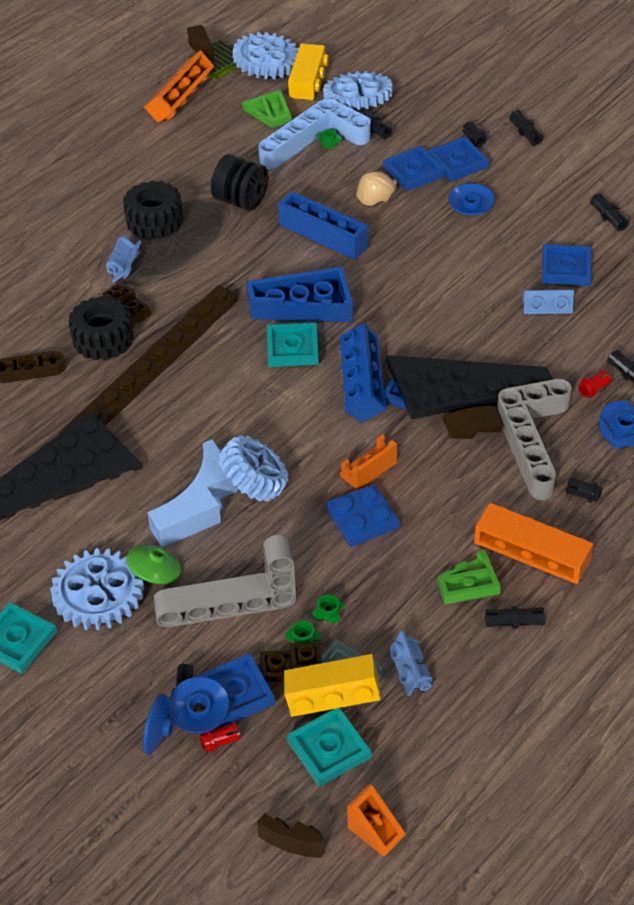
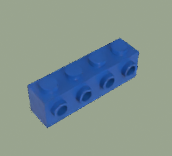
[278,191,369,260]
[339,323,387,423]

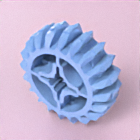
[219,435,289,502]

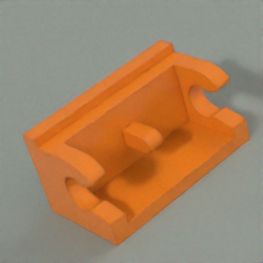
[340,435,397,490]

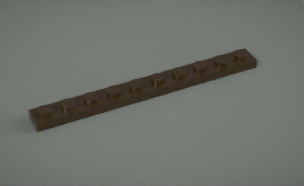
[59,285,238,434]

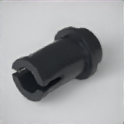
[462,122,487,147]
[566,477,603,503]

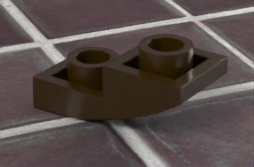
[102,283,152,325]
[442,406,504,439]
[260,643,322,682]
[257,813,325,858]

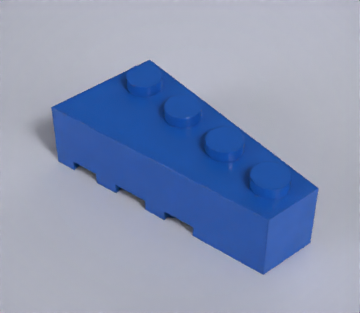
[246,267,353,322]

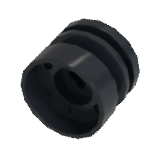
[211,154,269,211]

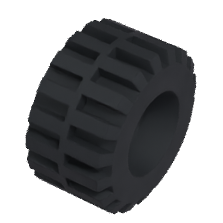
[123,180,183,239]
[68,296,134,360]

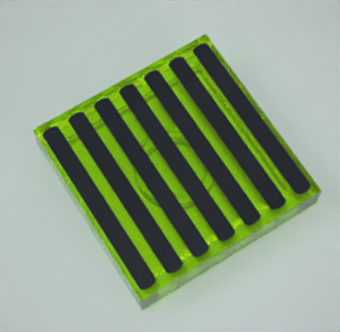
[188,40,237,80]

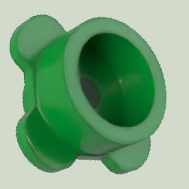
[316,129,342,149]
[312,594,344,624]
[286,620,321,643]

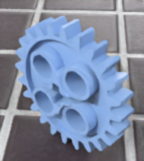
[232,32,299,80]
[323,71,393,110]
[50,548,144,630]

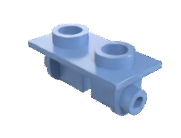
[106,236,141,283]
[522,289,574,314]
[390,630,433,696]

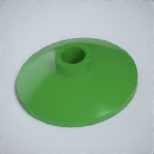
[126,545,181,584]

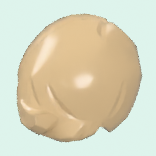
[356,171,397,206]

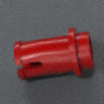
[578,370,611,397]
[199,722,240,753]

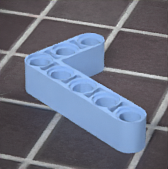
[258,98,371,170]

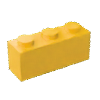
[288,43,329,100]
[284,654,381,717]

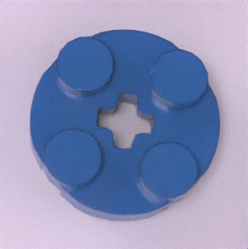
[598,401,634,449]

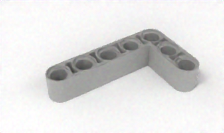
[497,379,572,500]
[153,535,296,627]

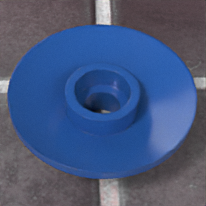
[448,183,495,215]
[168,677,229,734]
[143,693,175,755]

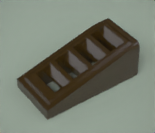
[187,25,215,65]

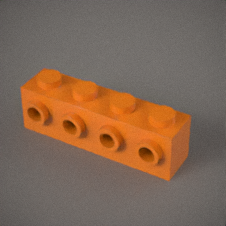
[144,50,214,123]
[474,503,594,585]

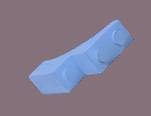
[147,440,238,548]

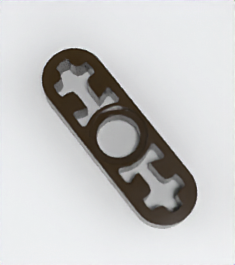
[0,351,66,383]

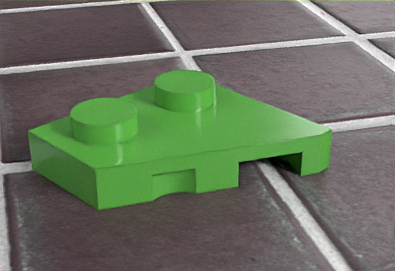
[241,90,292,128]
[437,550,500,604]

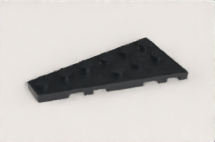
[386,355,553,419]
[0,411,142,520]

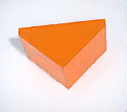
[347,784,406,856]

